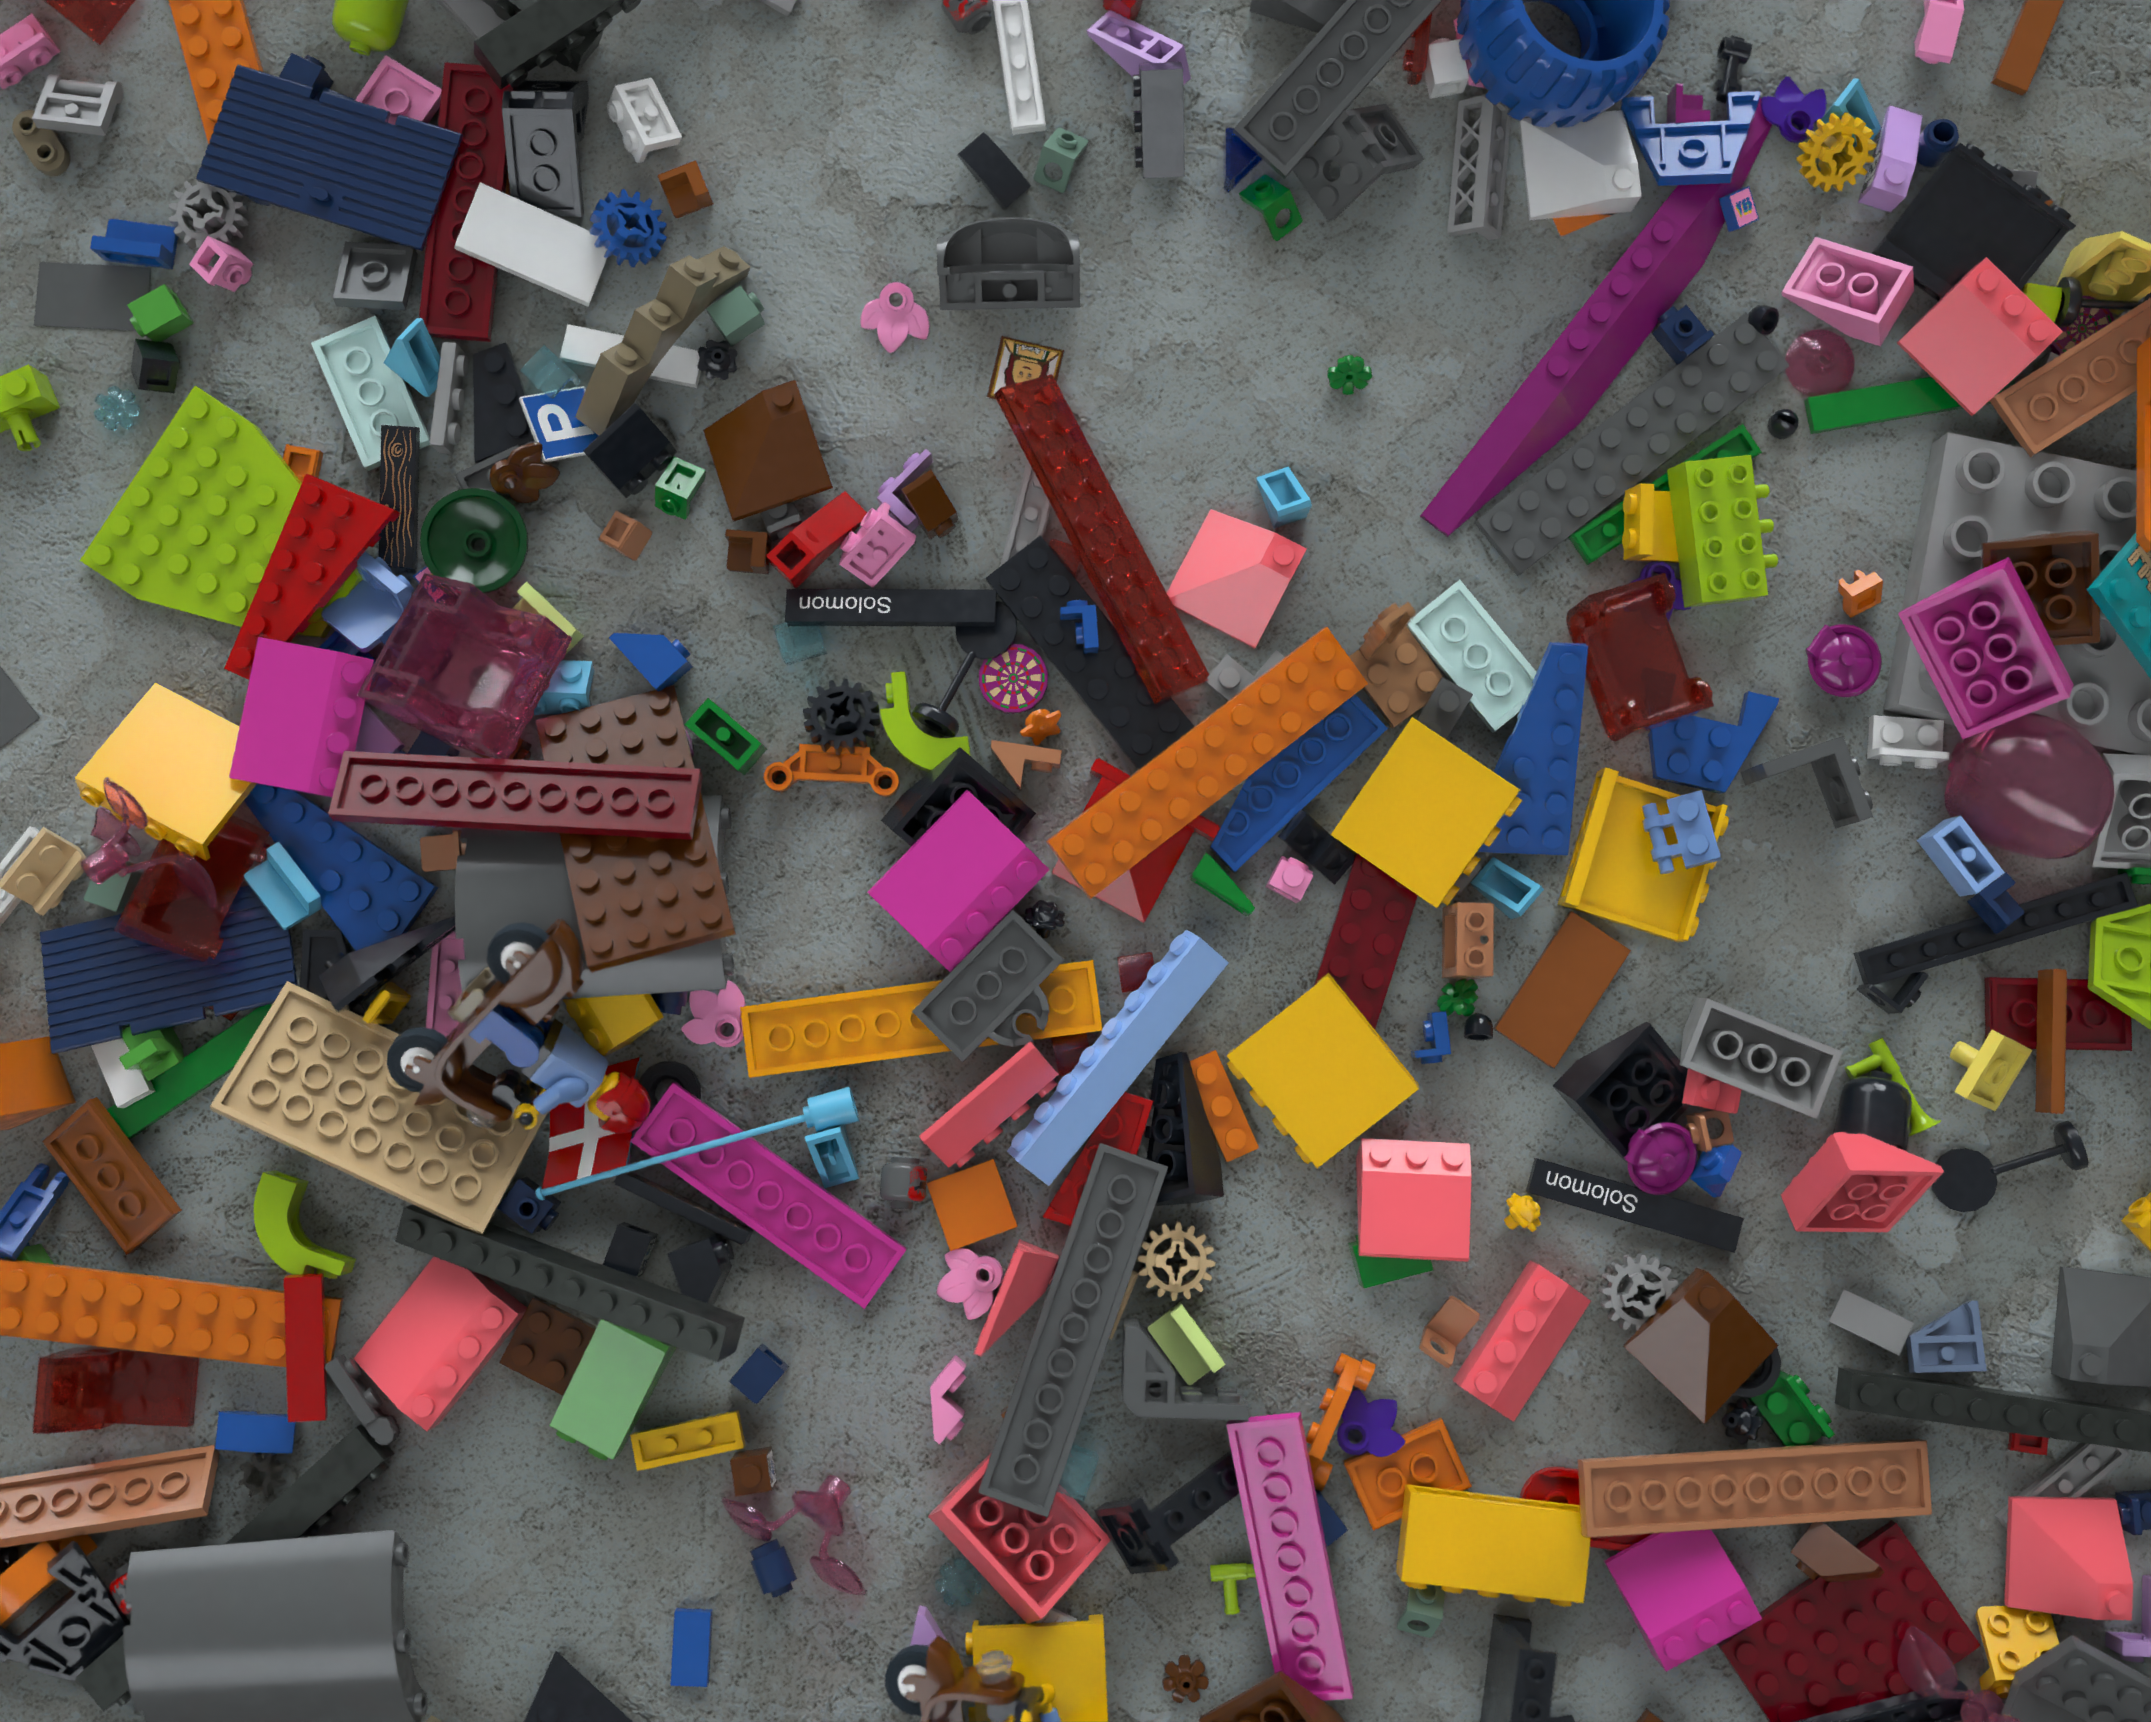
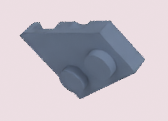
[1906,1301,1987,1373]

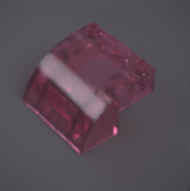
[357,573,573,759]

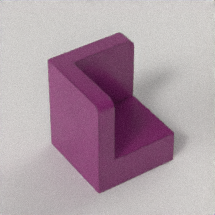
[1667,83,1710,123]

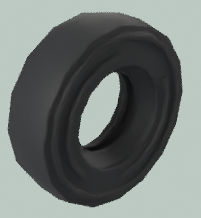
[639,1061,701,1117]

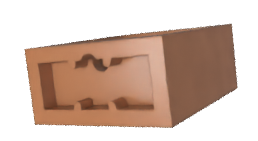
[1442,902,1494,979]

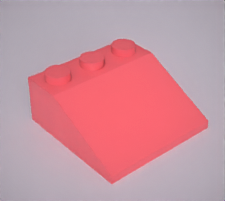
[1897,257,2063,416]
[1781,1132,1944,1232]
[1356,1138,1472,1262]

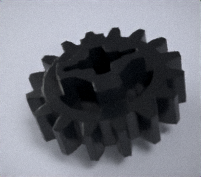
[803,679,880,755]

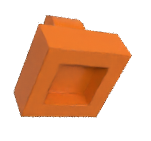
[1838,570,1883,618]

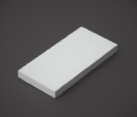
[454,182,607,307]

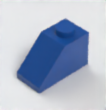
[609,633,693,691]

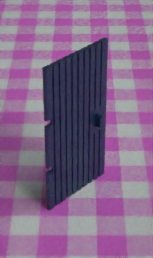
[196,65,463,251]
[40,885,297,1054]

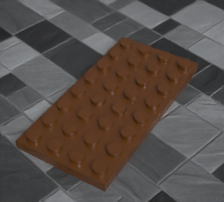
[536,685,736,973]

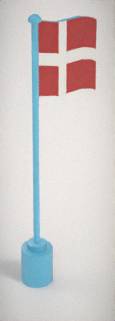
[535,1057,859,1200]

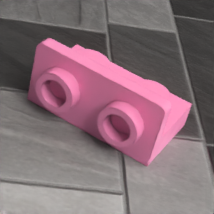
[0,14,60,90]
[839,502,916,588]

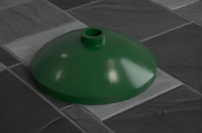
[420,488,528,595]

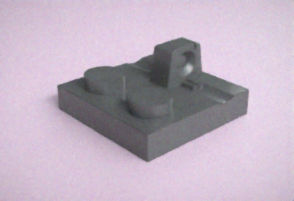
[333,242,418,315]

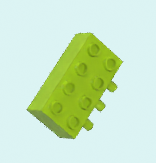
[1667,455,1778,608]

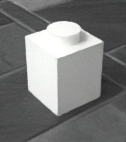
[1422,38,1469,99]

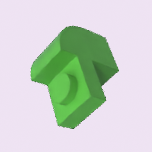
[119,1026,184,1081]

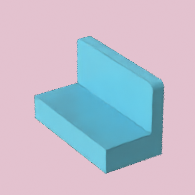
[244,842,322,930]

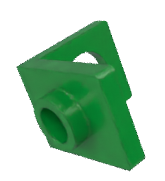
[1239,174,1303,241]

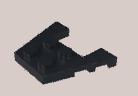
[0,1540,130,1681]

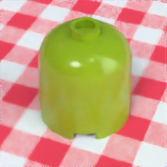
[332,0,409,56]

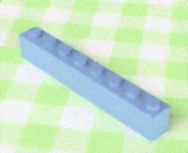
[1007,929,1229,1186]

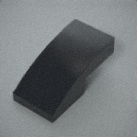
[957,132,1031,209]
[1278,810,1355,885]

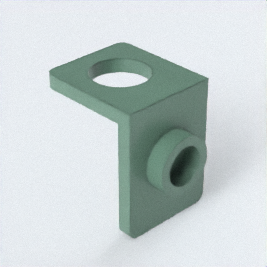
[1034,127,1089,193]
[1397,1584,1445,1638]

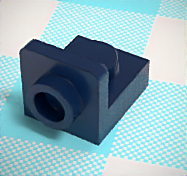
[2115,1489,2151,1535]

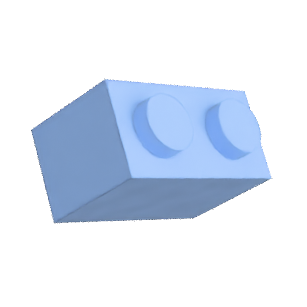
[1917,815,2005,897]

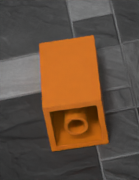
[0,1037,76,1130]

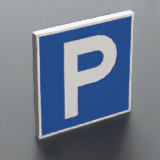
[519,386,599,463]

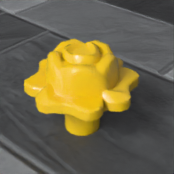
[1504,1193,1541,1232]

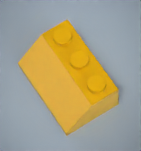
[563,994,664,1057]

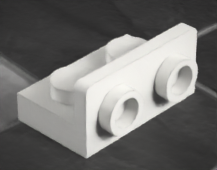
[608,78,682,163]
[1867,715,1950,769]

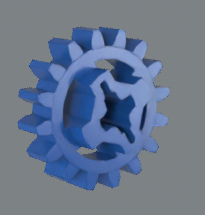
[589,189,667,268]

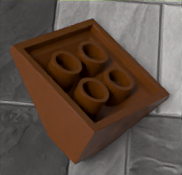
[703,380,833,522]
[1981,530,2100,646]
[1623,1268,1778,1424]
[1199,1671,1345,1722]

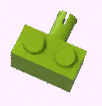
[0,364,60,451]

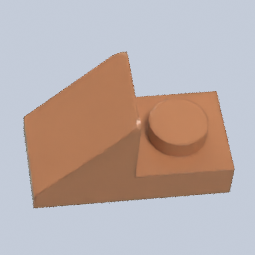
[991,740,1062,791]

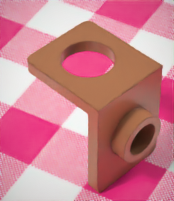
[420,830,466,872]
[1685,1110,1734,1152]
[1419,1296,1480,1368]

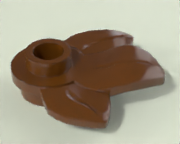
[489,442,560,503]

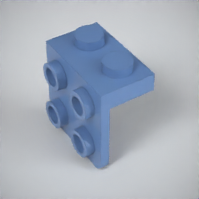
[321,551,420,653]

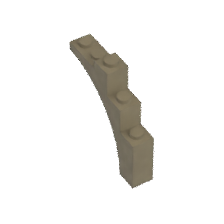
[575,246,751,436]

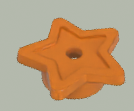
[1020,709,1061,746]

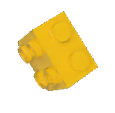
[1622,483,1679,563]
[1976,1606,2059,1698]

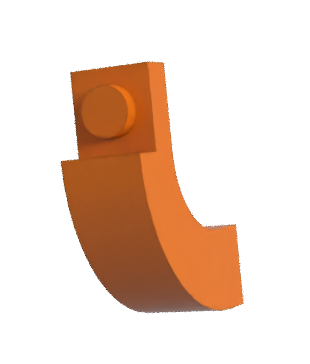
[0,1534,98,1628]

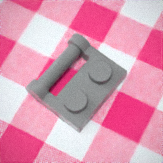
[32,74,123,136]

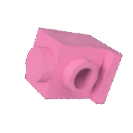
[189,236,254,292]
[1265,856,1314,903]

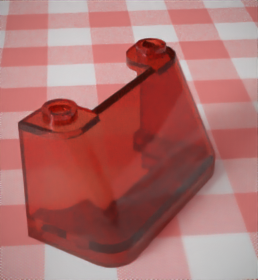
[1566,573,1714,742]
[114,815,270,962]

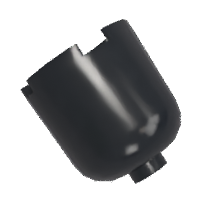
[1833,1071,1912,1152]

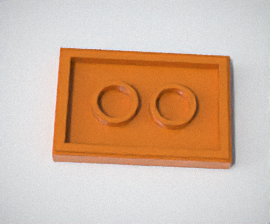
[1343,1418,1472,1531]

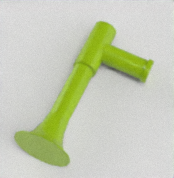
[1845,1037,1942,1137]
[1210,1563,1256,1615]

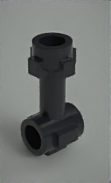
[1714,35,1752,104]

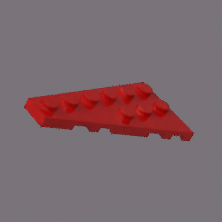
[224,473,401,680]

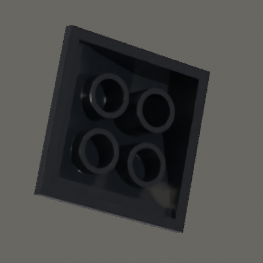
[881,747,1036,847]
[1552,1022,1690,1163]

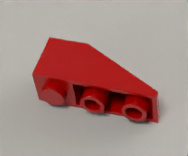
[766,491,867,589]

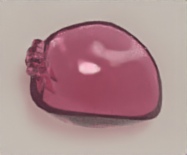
[1944,712,2114,859]

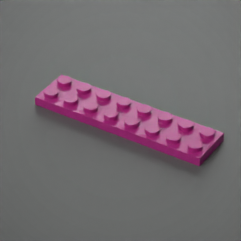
[630,1082,907,1309]
[1226,1412,1354,1701]

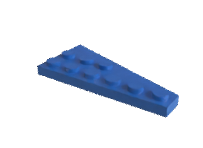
[1478,642,1588,855]
[1210,694,1388,873]
[244,784,439,951]

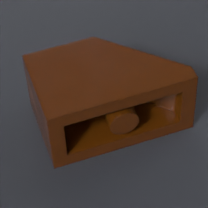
[901,469,958,540]
[1791,1522,1884,1583]

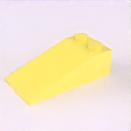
[2055,231,2151,315]

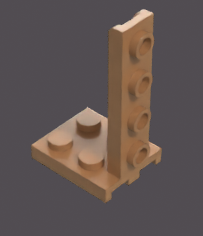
[1349,601,1443,729]

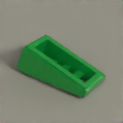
[1190,853,1255,916]

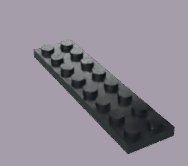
[986,535,1194,770]

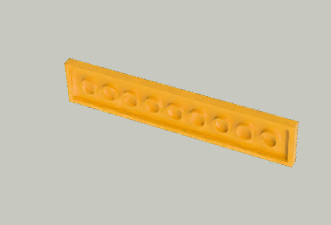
[740,960,1102,1078]

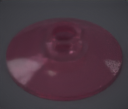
[1785,329,1855,397]

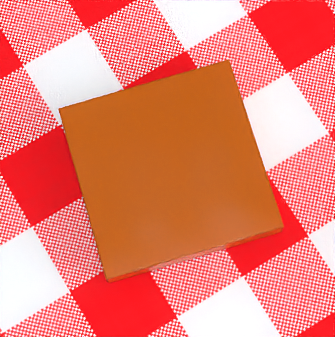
[926,1158,1018,1251]

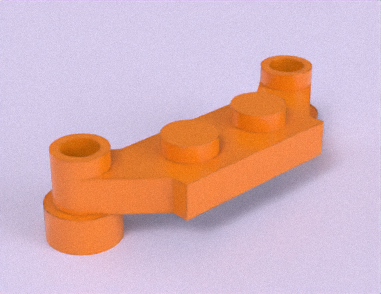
[764,744,900,797]
[1305,1353,1376,1492]

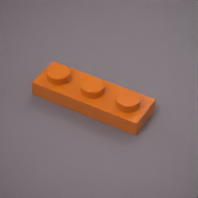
[1190,1050,1259,1162]

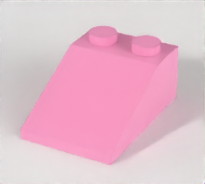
[1782,237,1914,347]

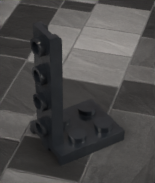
[1094,1450,1239,1574]

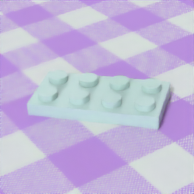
[311,316,430,471]
[1407,580,1536,733]

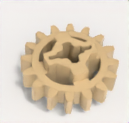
[1137,1221,1215,1301]

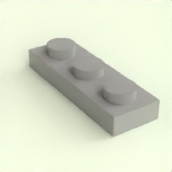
[429,342,469,455]

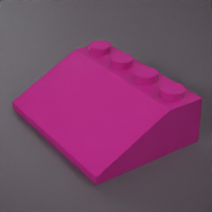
[1898,557,2074,739]
[229,637,374,798]
[867,790,1049,972]

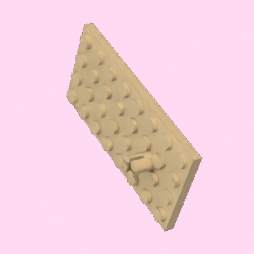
[210,981,548,1235]

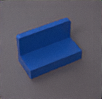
[90,219,178,269]

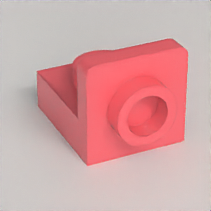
[1682,1068,1742,1114]

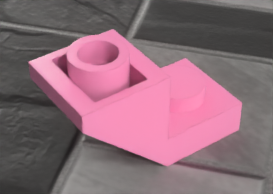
[1914,0,1964,64]
[930,1355,966,1445]

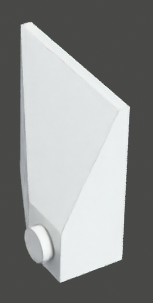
[1519,110,1642,220]

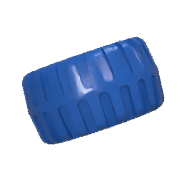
[1457,0,1670,128]

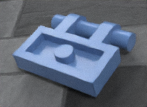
[1642,790,1722,874]

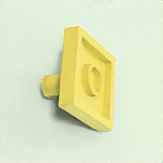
[1950,1030,2033,1111]

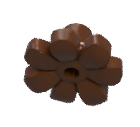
[1162,1655,1209,1703]

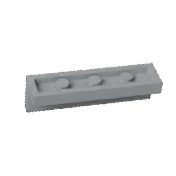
[1447,95,1511,240]

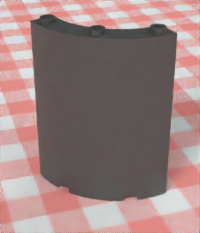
[455,795,734,999]
[123,1530,428,1722]

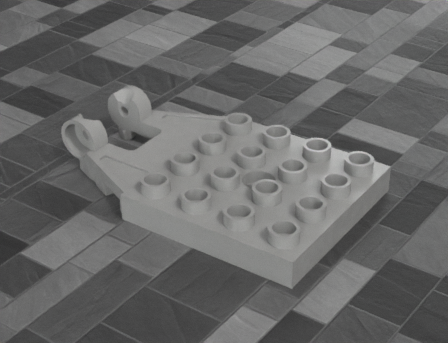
[1883,432,2151,756]

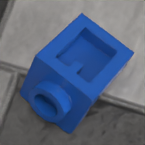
[1060,600,1099,654]
[1411,1011,1451,1064]

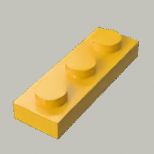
[630,1410,746,1471]

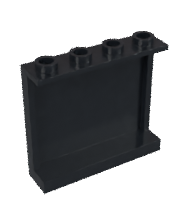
[1872,143,2076,302]
[1480,1614,1557,1722]

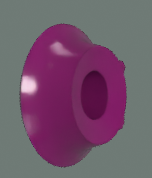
[1806,624,1882,697]
[1624,1122,1698,1195]

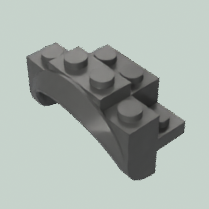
[937,217,1080,310]

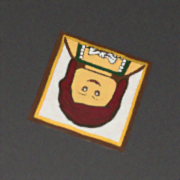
[987,336,1064,412]

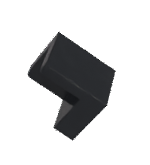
[131,339,180,393]

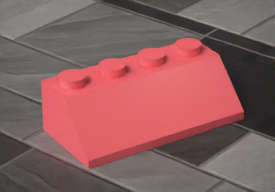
[919,1041,1059,1168]
[1453,1260,1591,1422]

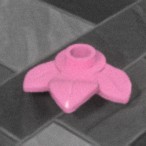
[861,282,929,353]
[681,981,746,1047]
[937,1248,1003,1320]

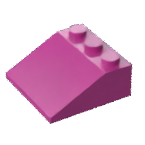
[1604,1529,1762,1671]

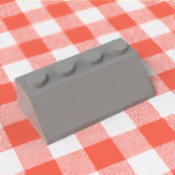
[1680,997,1842,1119]

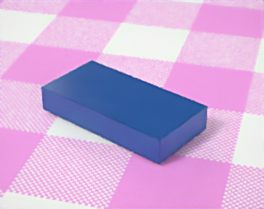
[670,1608,713,1687]

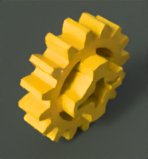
[1796,112,1877,192]

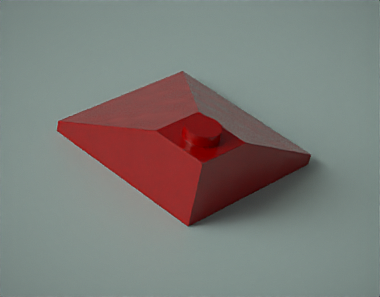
[1051,776,1194,923]

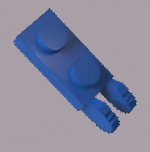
[0,1163,70,1261]

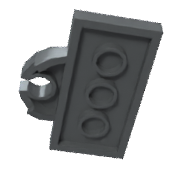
[912,910,1064,1062]

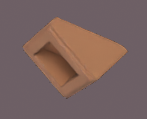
[598,510,652,561]

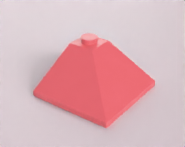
[1163,509,1307,649]
[974,1239,1059,1356]
[2004,1496,2133,1620]

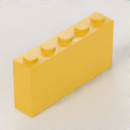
[1396,1484,1591,1607]

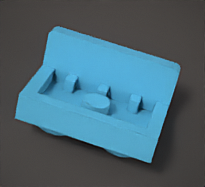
[515,659,594,715]

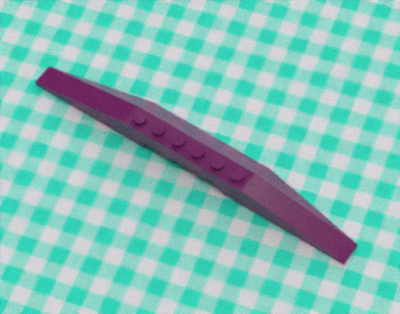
[1420,99,1773,537]

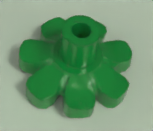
[1327,355,1372,395]
[1437,978,1478,1017]

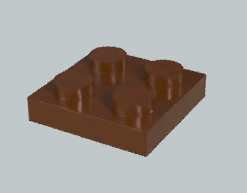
[499,1296,597,1395]

